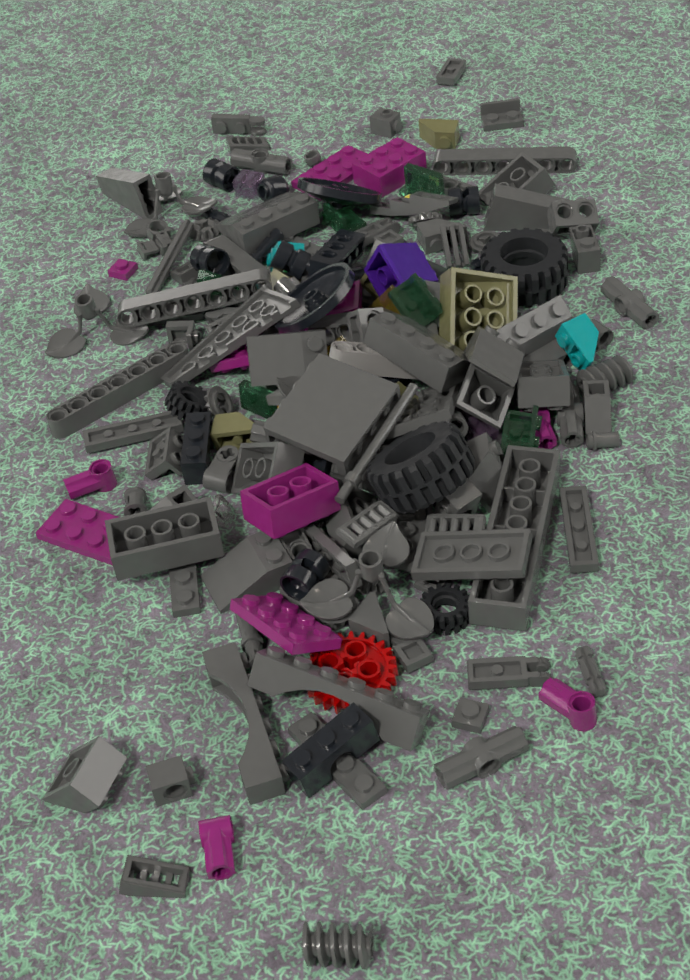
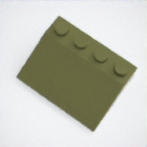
[439,267,518,351]

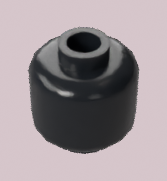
[257,175,290,202]

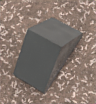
[348,591,390,648]

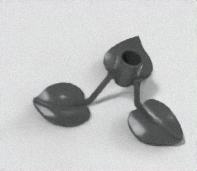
[124,172,218,237]
[45,284,149,359]
[300,521,434,640]

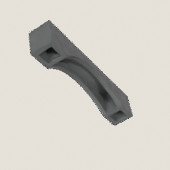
[202,642,288,805]
[247,646,430,751]

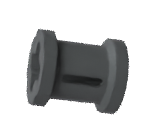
[124,487,147,516]

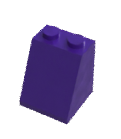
[364,242,439,308]

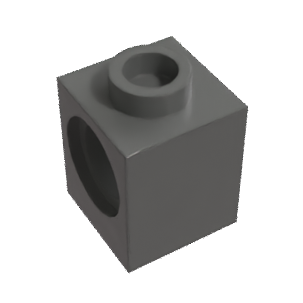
[146,755,196,807]

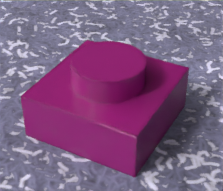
[107,259,138,281]

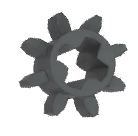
[274,276,300,295]

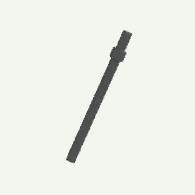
[334,383,418,504]

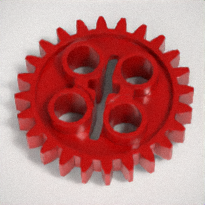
[307,631,398,714]

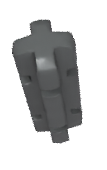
[575,646,606,698]

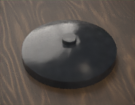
[297,177,382,209]
[274,262,355,333]

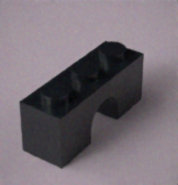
[180,411,214,485]
[281,702,380,798]

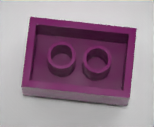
[352,137,427,198]
[240,463,341,539]

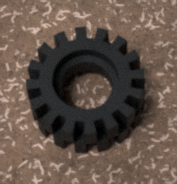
[164,381,209,420]
[420,583,469,636]

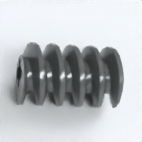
[576,355,633,397]
[302,921,375,970]

